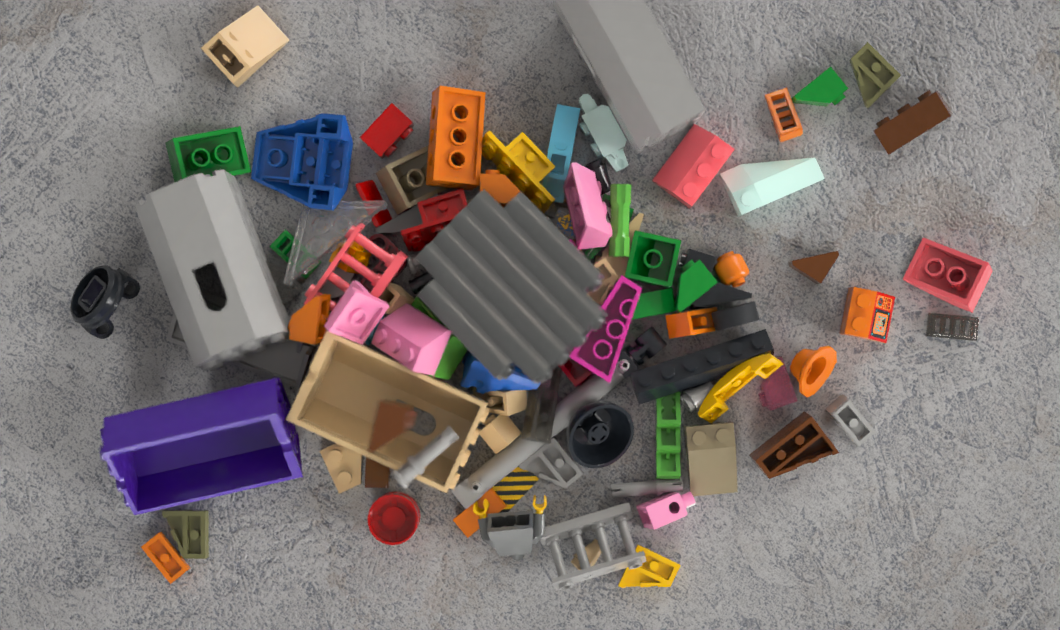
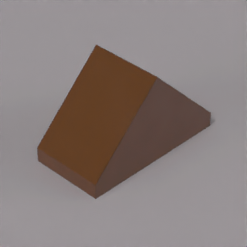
[788,251,839,284]

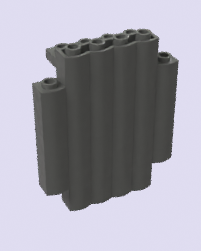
[416,189,608,384]

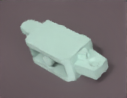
[578,94,629,172]

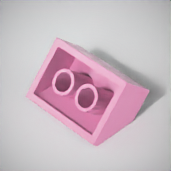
[563,163,612,250]
[371,303,451,375]

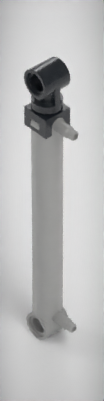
[451,326,667,509]

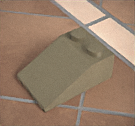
[375,146,457,215]
[683,421,738,496]

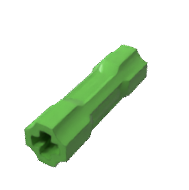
[609,184,631,257]

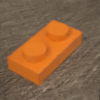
[141,531,190,584]

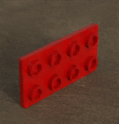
[401,188,468,252]

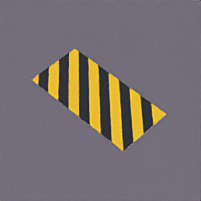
[492,466,539,513]

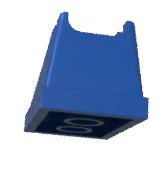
[460,350,541,394]

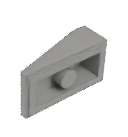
[825,395,876,447]

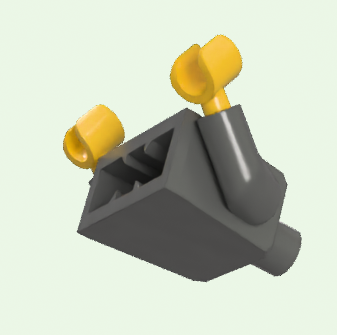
[473,495,547,561]

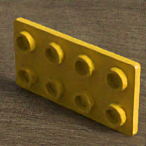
[482,130,556,214]

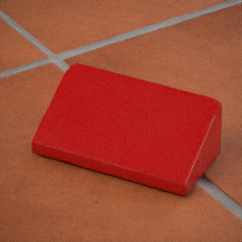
[355,180,392,228]

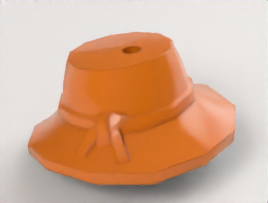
[790,346,837,398]

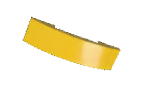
[698,354,783,423]

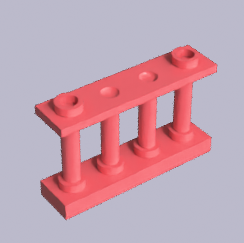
[304,223,409,312]

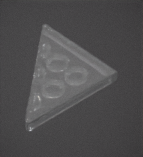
[283,201,388,287]

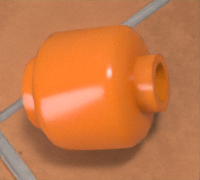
[714,251,749,288]

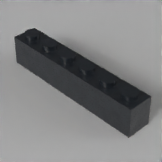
[630,329,774,405]

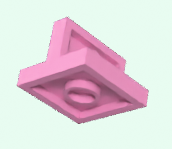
[324,280,389,345]

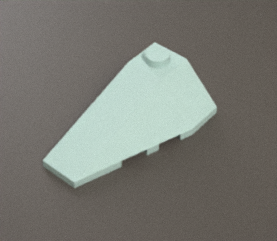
[719,157,825,217]

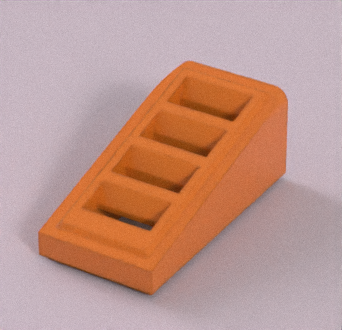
[765,87,803,142]

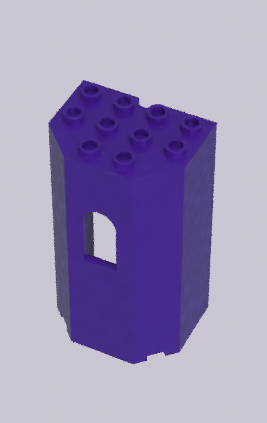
[100,378,303,515]

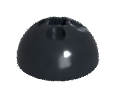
[566,401,634,468]

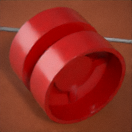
[367,491,421,545]

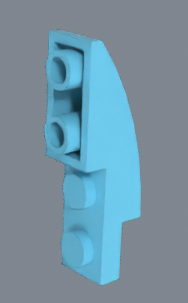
[542,104,581,203]

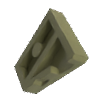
[849,42,901,109]

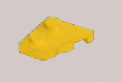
[618,544,681,588]

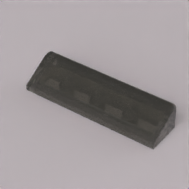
[521,365,562,444]

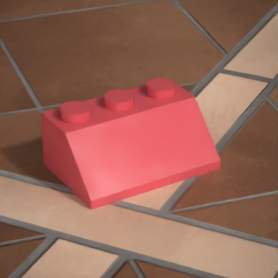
[652,124,735,209]

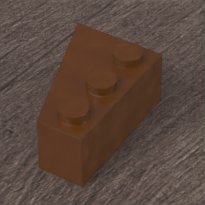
[874,90,952,155]
[749,411,839,479]

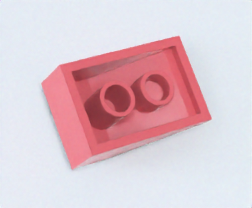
[903,237,993,313]

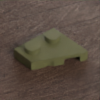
[162,510,209,559]

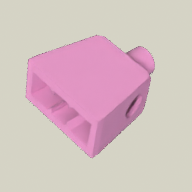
[636,491,695,530]

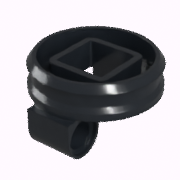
[70,265,140,339]

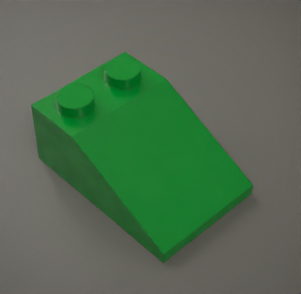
[165,126,251,182]

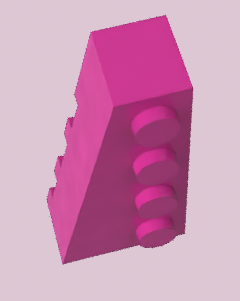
[570,275,642,383]

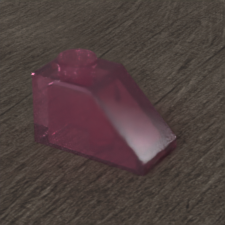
[758,356,797,411]

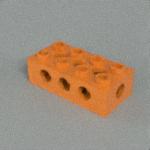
[426,86,486,191]

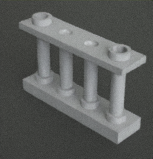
[540,502,646,590]

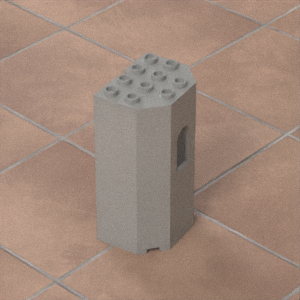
[553,0,706,154]
[135,170,290,371]

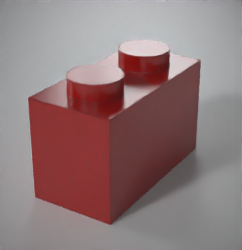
[359,103,414,159]

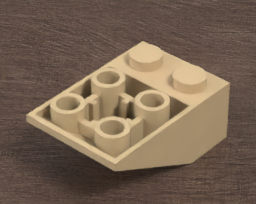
[201,5,290,88]

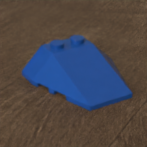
[251,114,353,211]

